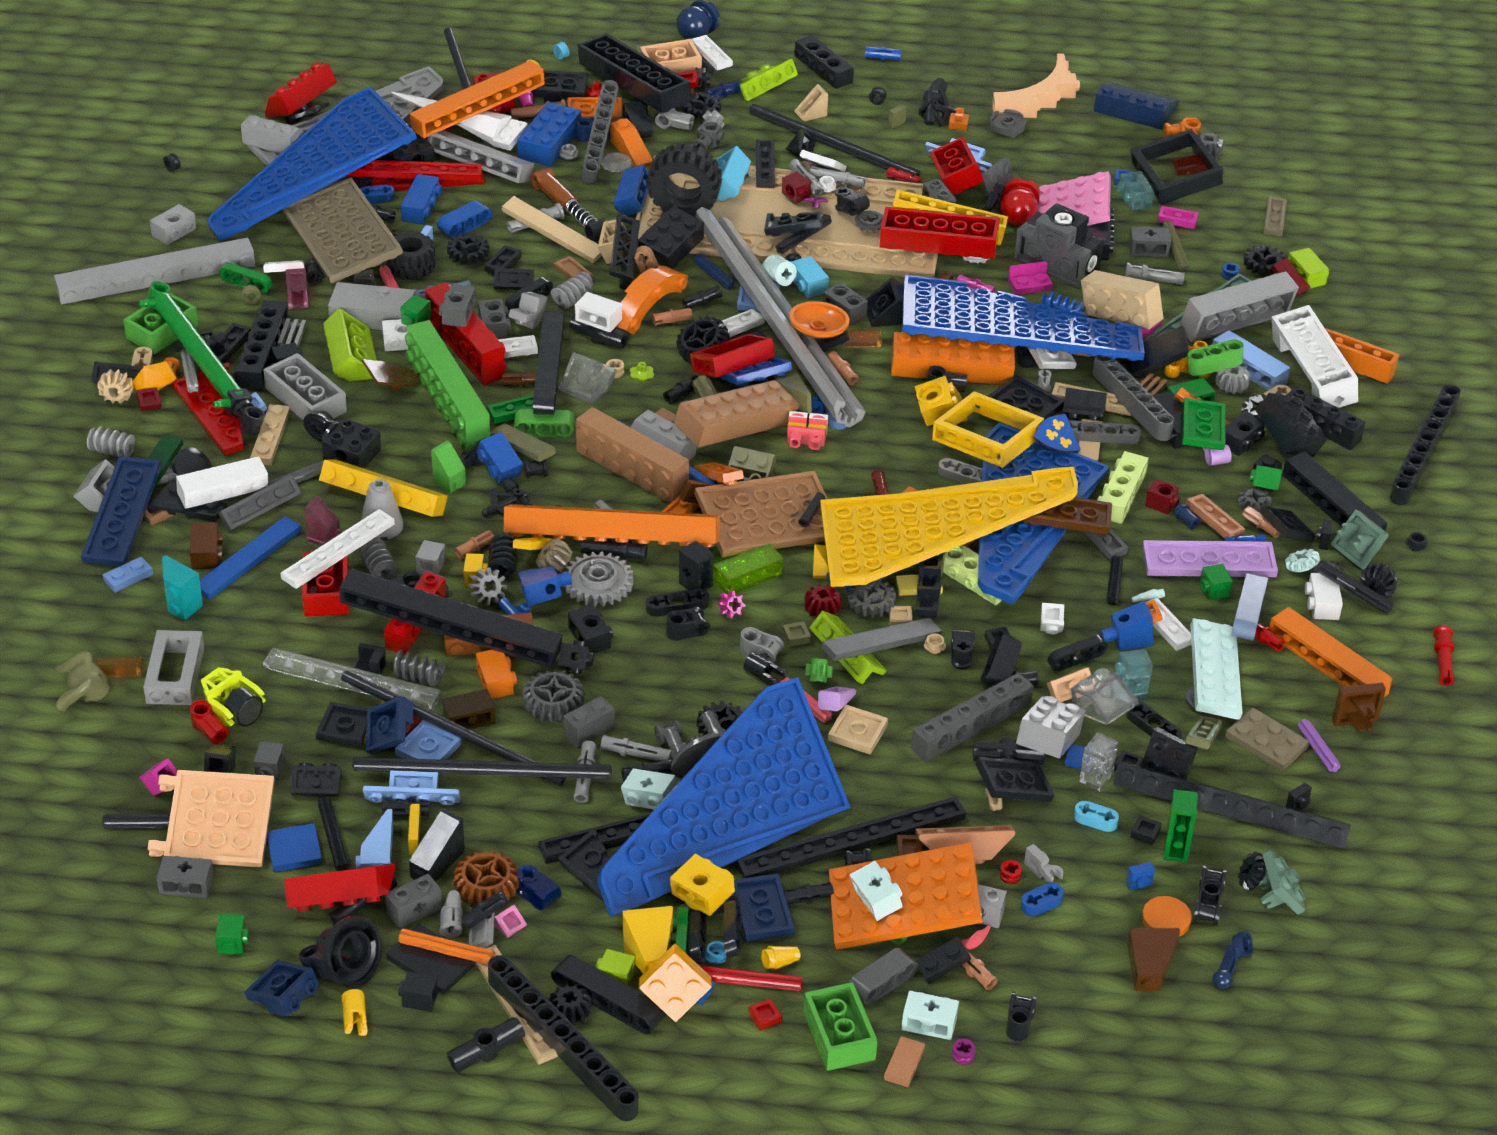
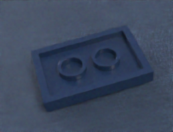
[733,874,795,942]

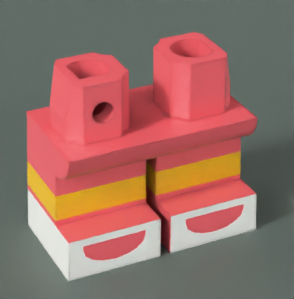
[787,411,828,450]

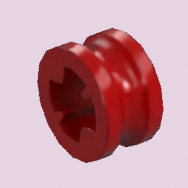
[1000,860,1022,884]

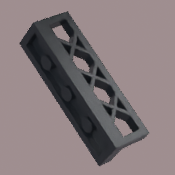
[609,214,640,290]

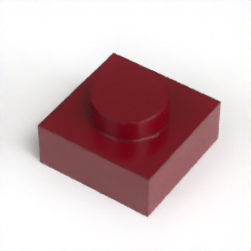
[136,388,161,411]

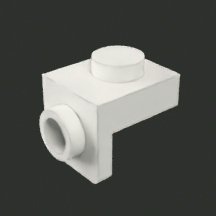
[1040,603,1064,634]

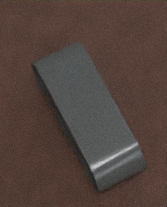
[849,948,918,1006]

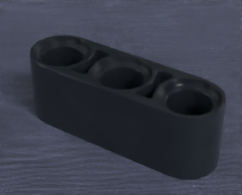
[622,101,652,138]
[980,631,1022,687]

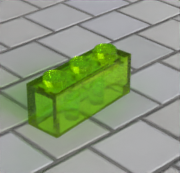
[713,543,784,595]

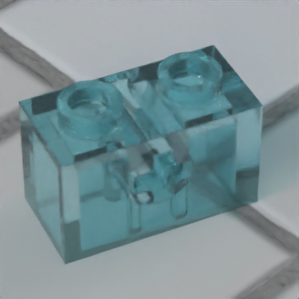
[1113,649,1153,701]

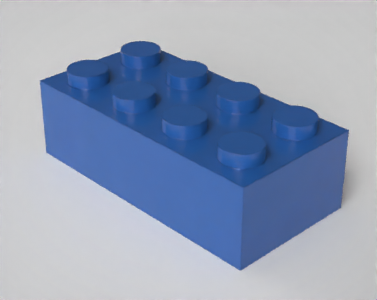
[517,102,581,167]

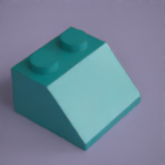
[162,555,203,620]

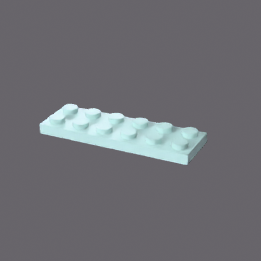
[1190,618,1242,720]

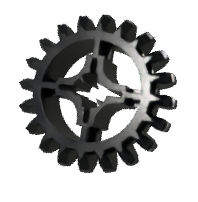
[676,315,730,365]

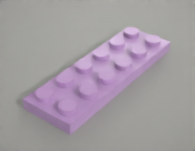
[1142,540,1278,577]

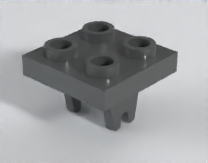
[982,158,1014,208]

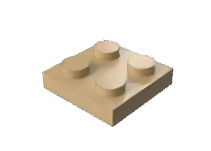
[828,705,888,755]

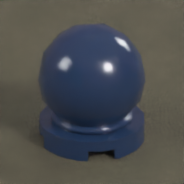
[676,0,720,39]

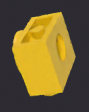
[915,376,958,426]
[670,854,735,916]

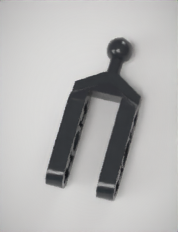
[687,895,742,965]

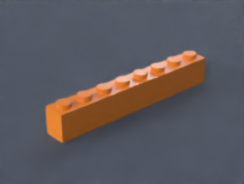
[409,60,545,138]

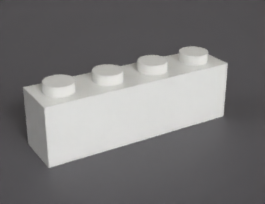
[176,456,268,509]

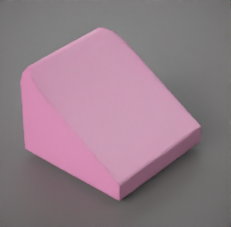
[494,905,527,938]

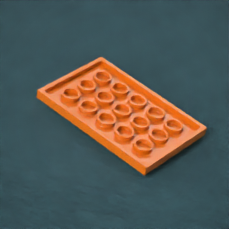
[829,842,983,950]

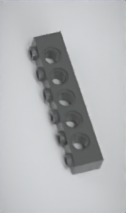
[911,673,1033,762]

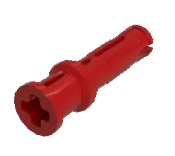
[1433,625,1454,686]

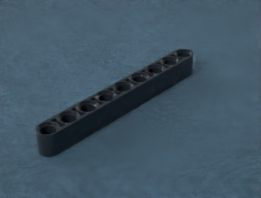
[533,311,564,415]
[1390,384,1461,505]
[488,955,639,1121]

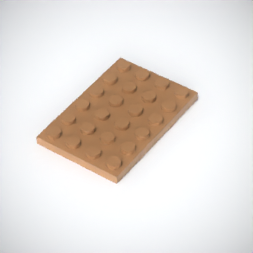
[694,471,828,557]

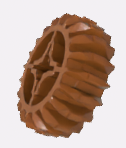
[453,849,520,907]

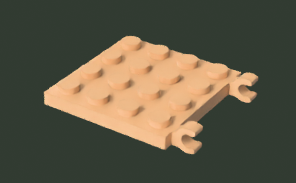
[148,770,275,867]

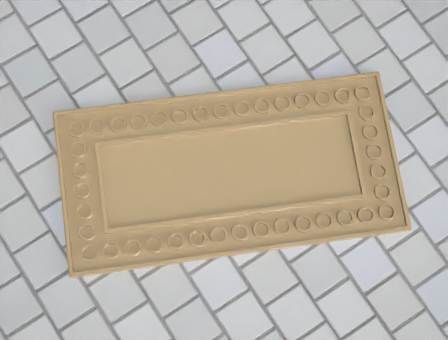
[636,155,938,278]

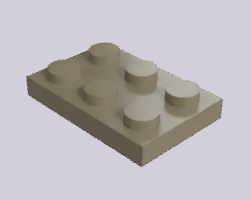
[1225,708,1310,772]

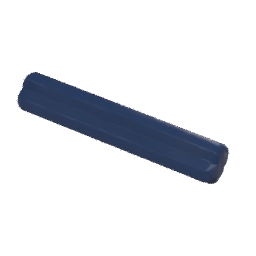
[694,254,735,290]

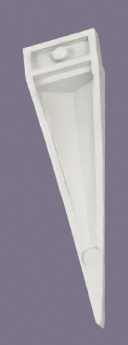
[392,92,528,150]

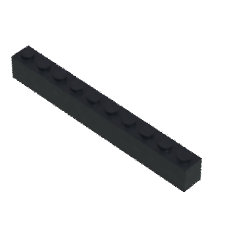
[340,569,563,668]

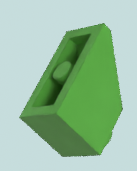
[431,440,466,494]

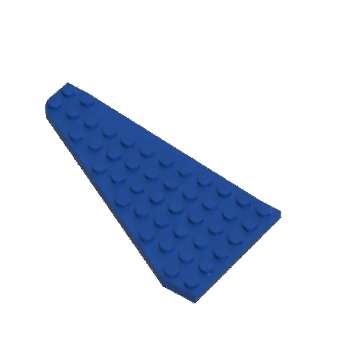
[208,86,417,241]
[977,422,1110,604]
[597,677,851,917]

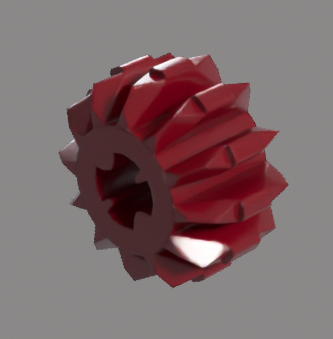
[804,584,841,617]

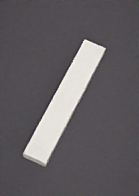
[281,509,395,589]

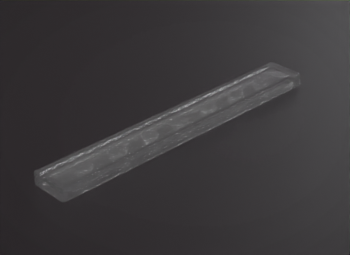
[263,648,441,711]

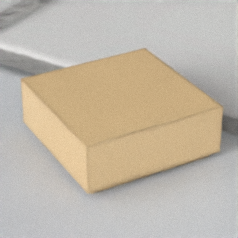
[889,606,913,626]

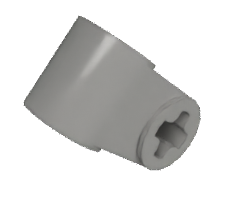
[739,627,784,663]

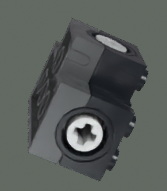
[1014,203,1104,289]

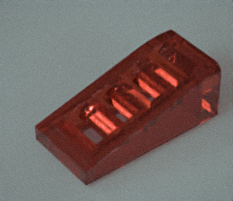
[1172,154,1208,175]

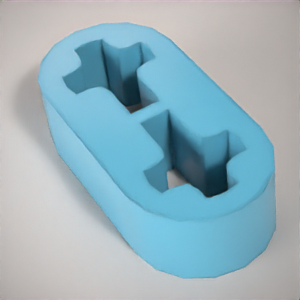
[1074,801,1119,832]

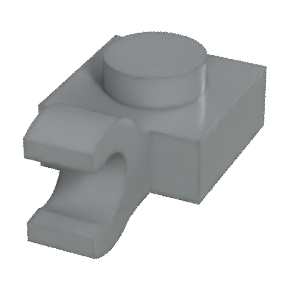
[1024,844,1063,883]

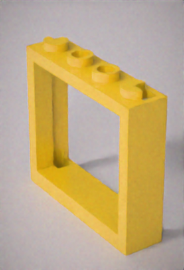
[932,391,1044,468]

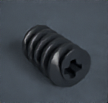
[488,534,517,580]

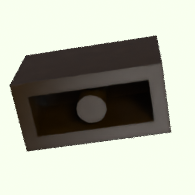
[442,689,495,729]

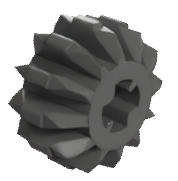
[1192,132,1223,158]

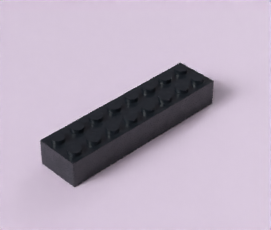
[577,33,692,113]

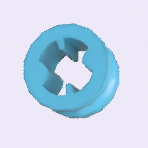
[553,42,569,60]

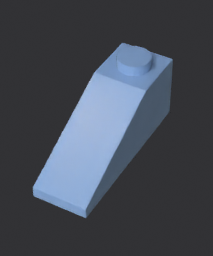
[356,809,393,869]

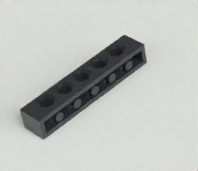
[234,300,289,389]

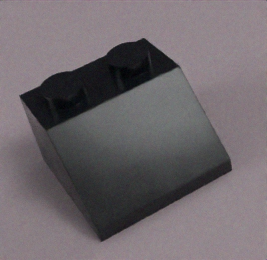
[866,277,903,327]

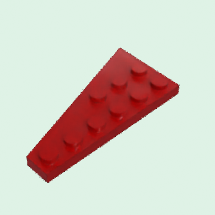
[172,363,244,456]

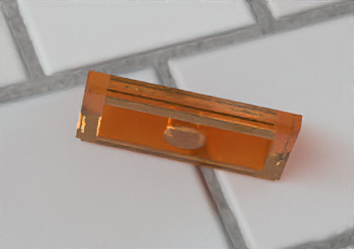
[842,330,882,348]
[94,658,144,677]

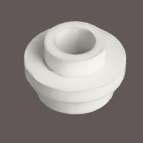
[818,176,836,193]

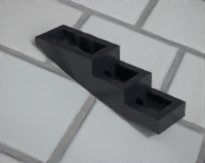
[915,552,945,617]

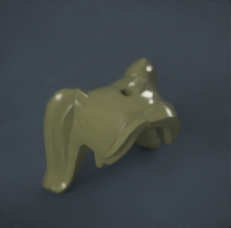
[56,651,109,712]

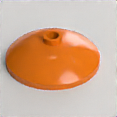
[789,301,849,339]

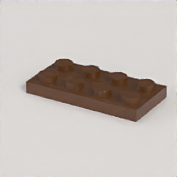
[1023,497,1112,535]

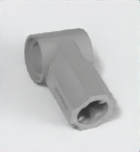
[655,108,694,131]

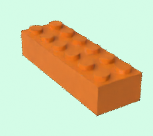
[891,332,1015,385]

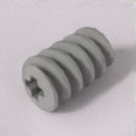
[550,272,593,310]
[87,426,135,457]

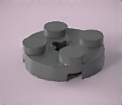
[990,109,1026,138]

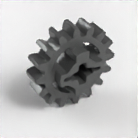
[848,579,896,618]

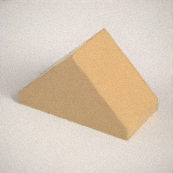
[794,84,828,122]

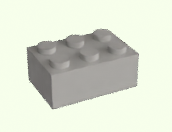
[1016,696,1086,758]

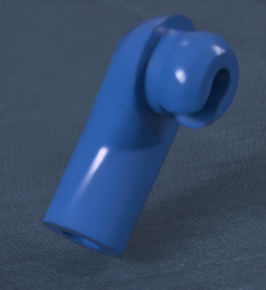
[498,597,531,615]

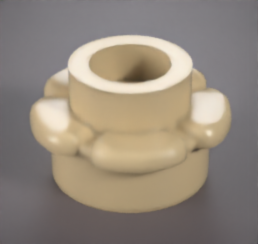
[924,634,946,654]

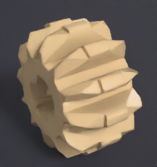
[97,369,134,404]

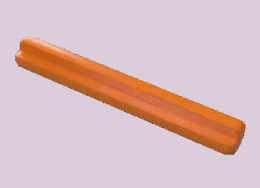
[399,929,495,965]

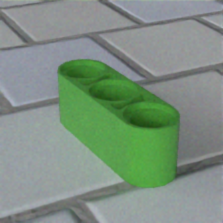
[1188,339,1244,376]
[514,409,575,438]

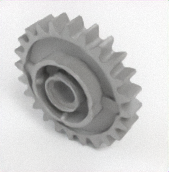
[563,552,633,607]

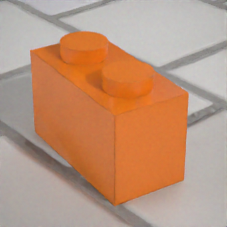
[476,650,517,699]

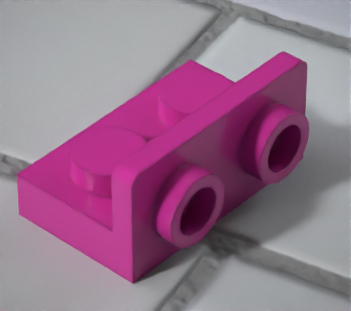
[1008,261,1053,295]

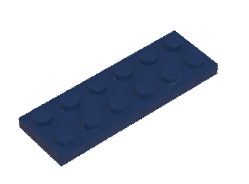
[81,456,162,566]

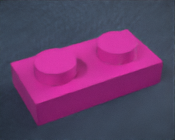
[1157,206,1199,229]

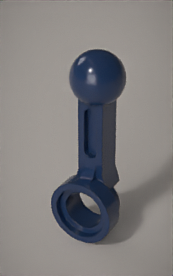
[1212,931,1253,990]

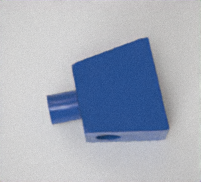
[518,566,572,606]
[1100,601,1154,651]

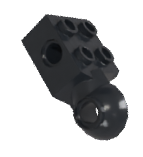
[376,132,434,162]
[303,411,381,469]

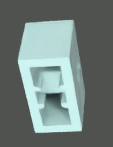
[621,769,677,810]
[849,861,903,921]
[902,991,959,1040]

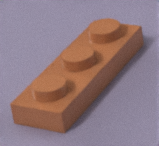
[1186,494,1245,538]

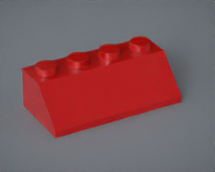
[265,62,337,118]
[284,864,395,912]

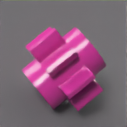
[716,591,746,618]

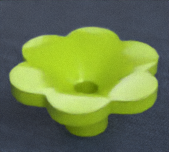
[630,362,654,382]

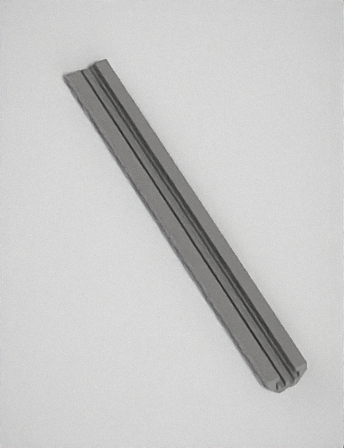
[696,207,866,428]

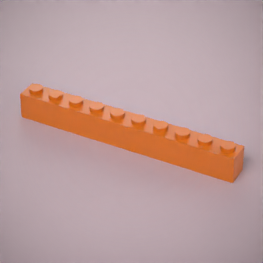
[504,504,721,547]

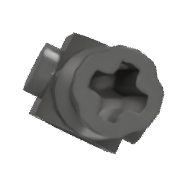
[692,121,725,153]

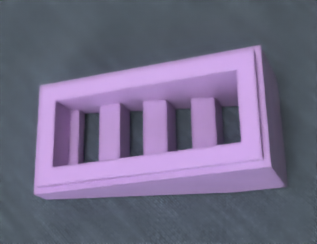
[818,687,856,711]

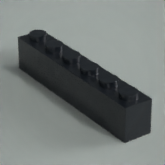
[1282,451,1387,531]

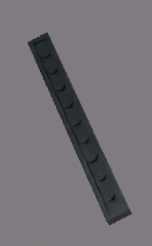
[1113,761,1351,849]
[736,796,966,878]

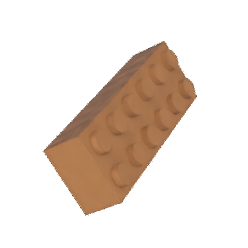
[674,380,800,448]
[576,407,689,503]

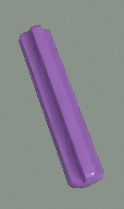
[1297,719,1340,773]

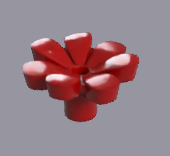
[586,81,602,97]

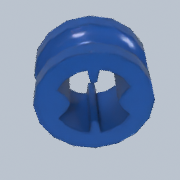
[1221,262,1240,280]

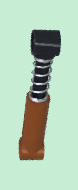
[530,167,607,242]

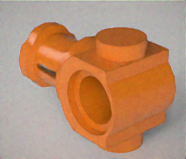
[1163,118,1201,138]

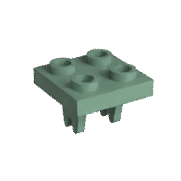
[1331,509,1389,569]
[1258,850,1306,914]

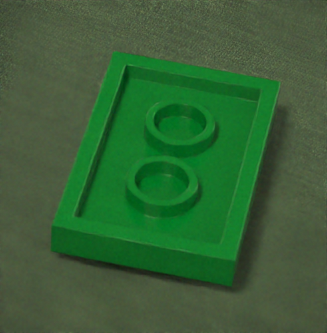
[1182,398,1225,451]

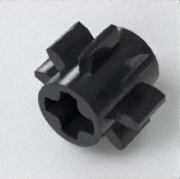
[695,67,711,90]

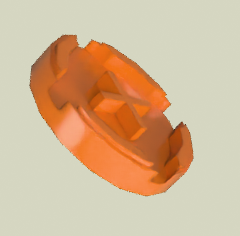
[1142,896,1192,937]

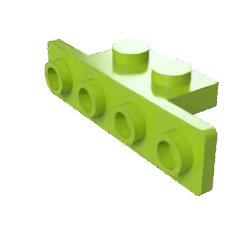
[740,59,798,101]

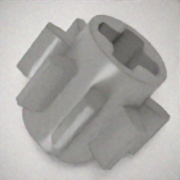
[702,109,725,128]

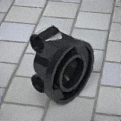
[298,915,382,987]

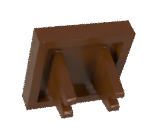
[1332,682,1386,733]

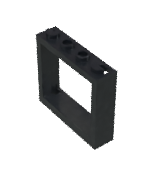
[1131,129,1224,205]

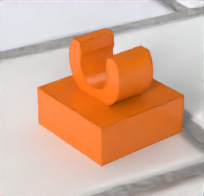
[949,108,969,131]

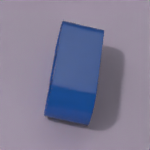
[437,200,492,238]

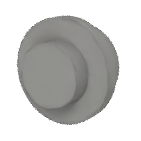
[560,144,578,161]

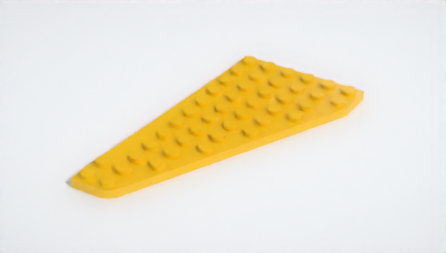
[820,467,1078,587]

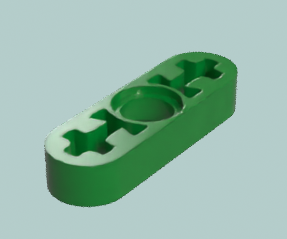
[219,263,273,294]

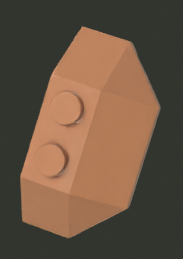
[916,825,1015,864]

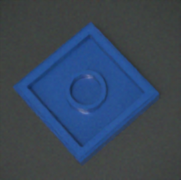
[267,823,322,872]

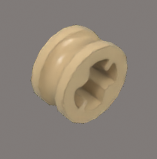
[606,359,624,378]

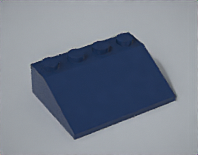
[1094,82,1180,130]

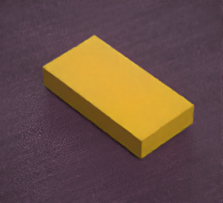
[513,537,553,550]
[408,804,421,856]

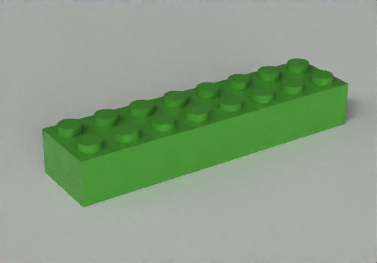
[405,320,490,450]

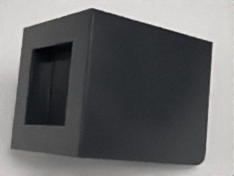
[354,643,387,679]

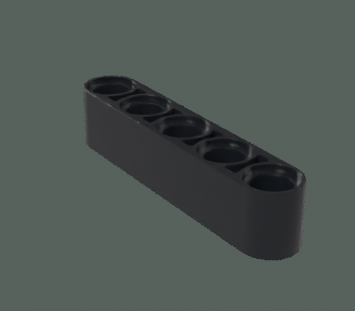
[551,955,666,1034]

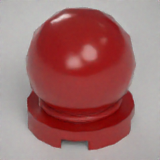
[1000,178,1040,226]

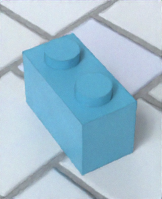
[791,256,829,299]

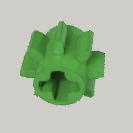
[805,658,833,683]

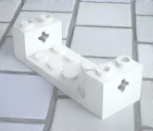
[1272,305,1358,408]

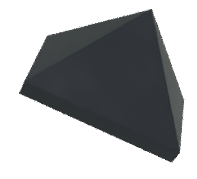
[785,128,815,161]

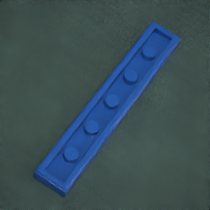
[200,516,301,600]

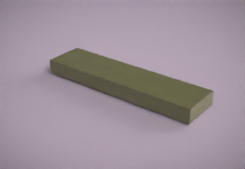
[490,423,556,462]
[1185,715,1223,750]

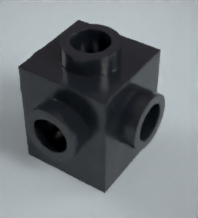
[558,640,595,674]

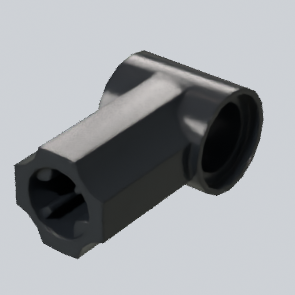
[926,366,967,392]

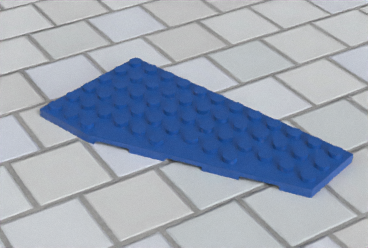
[902,275,1145,361]

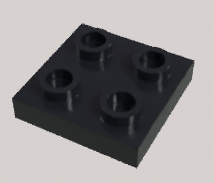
[1140,727,1198,779]

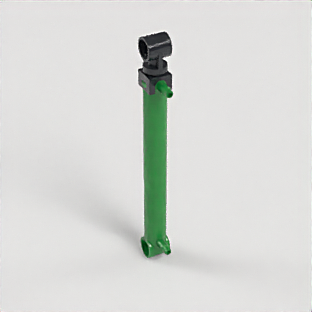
[138,281,265,436]

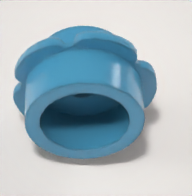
[705,941,727,964]

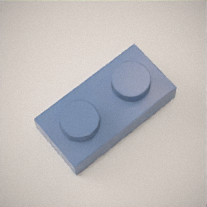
[102,557,153,593]

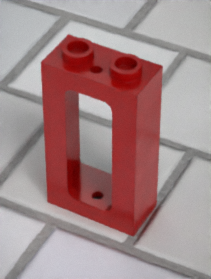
[690,334,775,378]

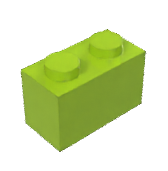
[1288,248,1329,289]

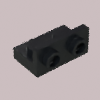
[1062,388,1107,421]
[291,762,342,797]

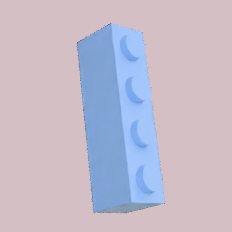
[1213,330,1290,390]

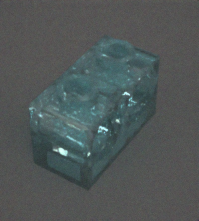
[1117,171,1154,210]

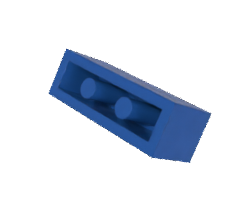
[614,165,649,216]
[401,174,442,225]

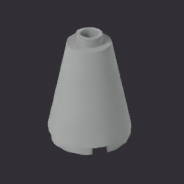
[361,479,403,539]

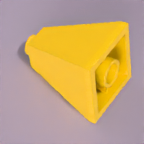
[622,906,673,974]

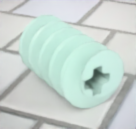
[762,254,797,286]

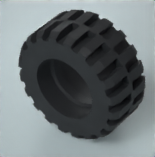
[647,143,722,217]

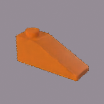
[610,118,653,167]

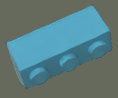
[716,146,751,201]

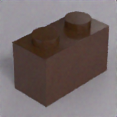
[190,523,223,570]

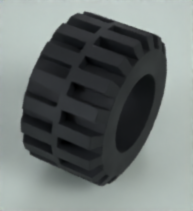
[387,232,436,280]

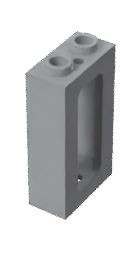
[143,630,204,705]

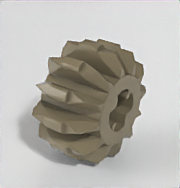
[536,538,573,574]

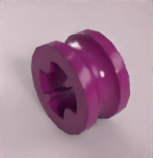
[952,1038,976,1065]

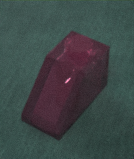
[285,268,309,309]
[304,496,342,546]

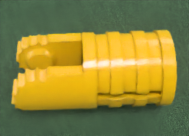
[341,989,368,1036]

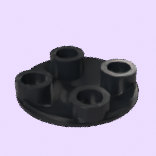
[172,448,212,476]

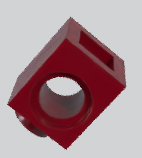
[782,171,811,204]
[1145,478,1180,515]

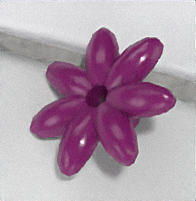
[804,198,828,208]

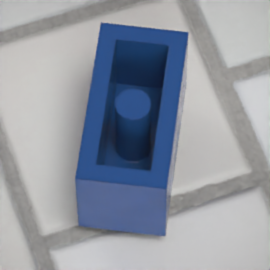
[477,432,523,484]

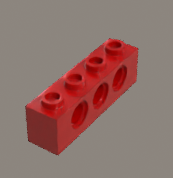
[384,571,446,655]

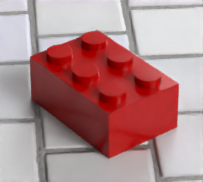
[929,137,984,195]
[302,552,349,617]

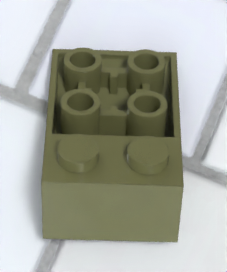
[723,446,777,484]

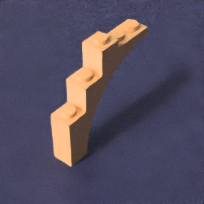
[992,54,1080,118]

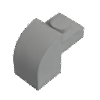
[509,292,548,329]

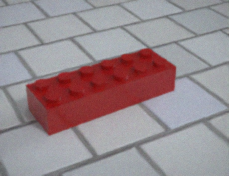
[880,207,1000,259]
[425,282,506,386]

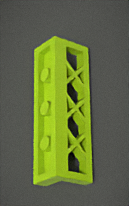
[809,611,887,684]

